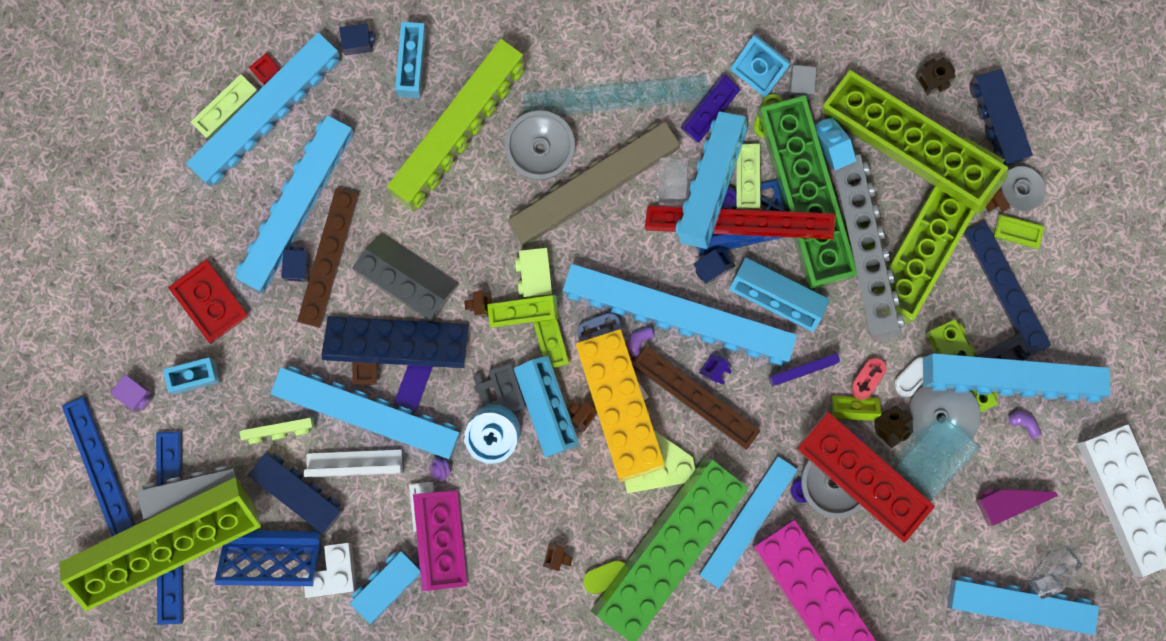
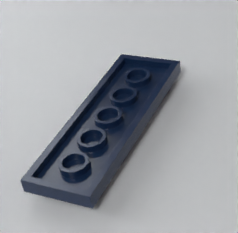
[321,316,469,368]

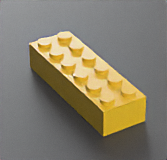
[575,329,665,482]

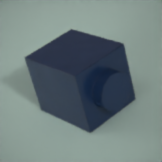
[339,23,375,56]
[281,246,310,282]
[693,247,736,284]

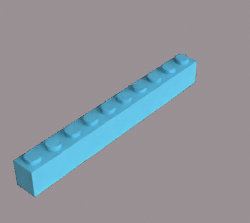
[563,264,797,366]

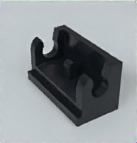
[976,334,1030,361]

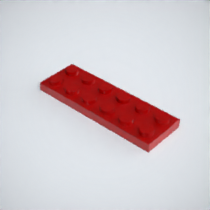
[795,412,935,543]

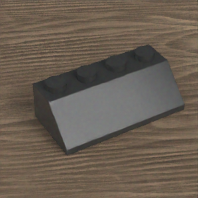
[352,234,459,322]

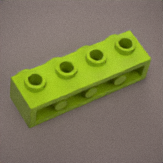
[926,319,998,412]

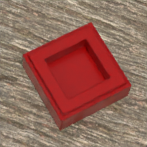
[249,53,280,85]

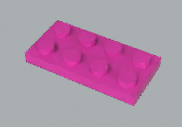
[413,490,467,592]

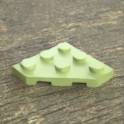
[625,430,695,493]

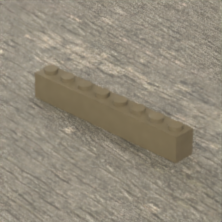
[507,122,680,247]

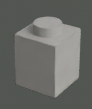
[788,65,816,101]

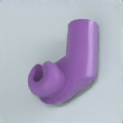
[626,327,654,358]
[1009,410,1042,439]

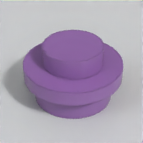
[430,458,450,481]

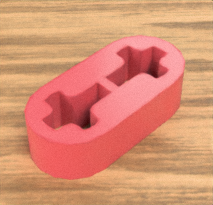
[851,358,886,400]

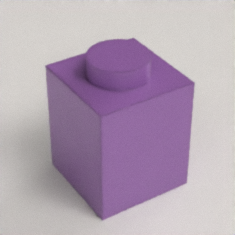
[110,374,153,412]

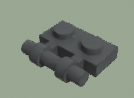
[473,363,526,413]

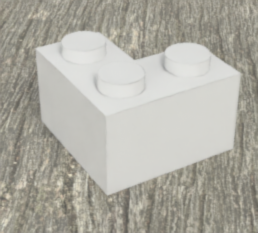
[303,543,357,598]

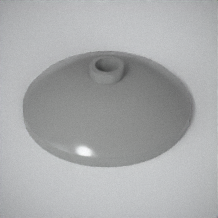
[505,110,575,180]
[908,386,981,451]
[801,460,862,518]

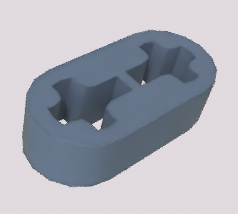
[577,313,620,342]

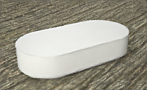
[894,357,924,397]

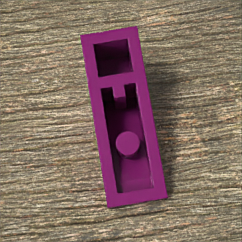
[976,488,1058,526]

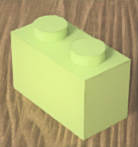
[515,248,552,299]

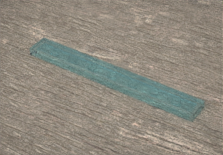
[523,76,708,115]

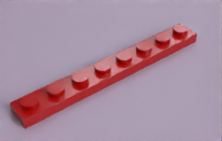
[645,206,836,239]

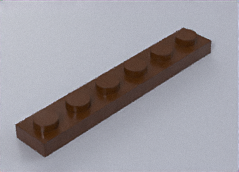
[297,188,359,328]
[632,346,760,450]

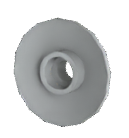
[1001,166,1046,211]

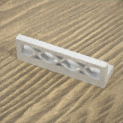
[304,449,403,478]

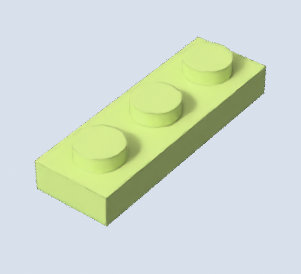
[191,74,258,140]
[737,144,761,211]
[240,418,315,445]

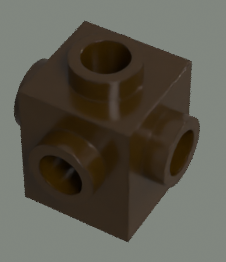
[915,57,956,96]
[874,405,913,449]

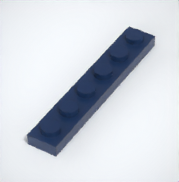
[963,221,1051,357]

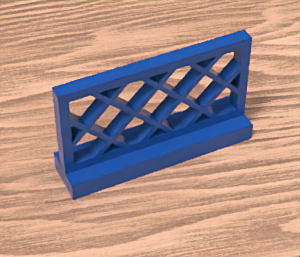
[697,180,785,256]
[215,531,322,587]

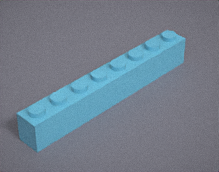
[186,32,341,187]
[235,115,354,294]
[923,354,1111,403]
[270,366,460,460]

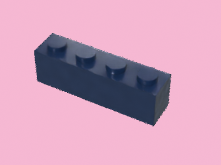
[970,69,1033,166]
[247,452,344,534]

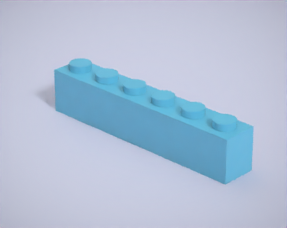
[676,112,748,249]
[947,576,1099,635]

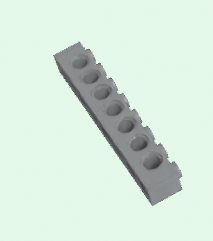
[835,154,905,342]

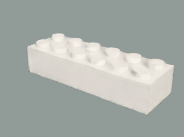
[1077,424,1166,577]

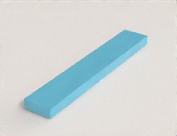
[699,457,798,589]

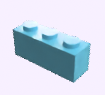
[395,22,427,99]
[350,551,420,624]

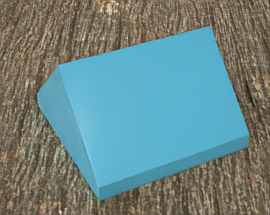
[730,34,791,97]

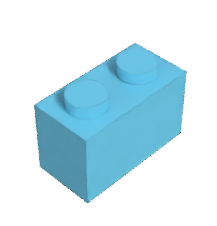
[814,117,856,171]
[163,357,221,395]

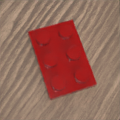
[168,260,249,344]

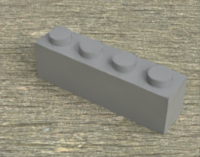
[137,466,237,520]

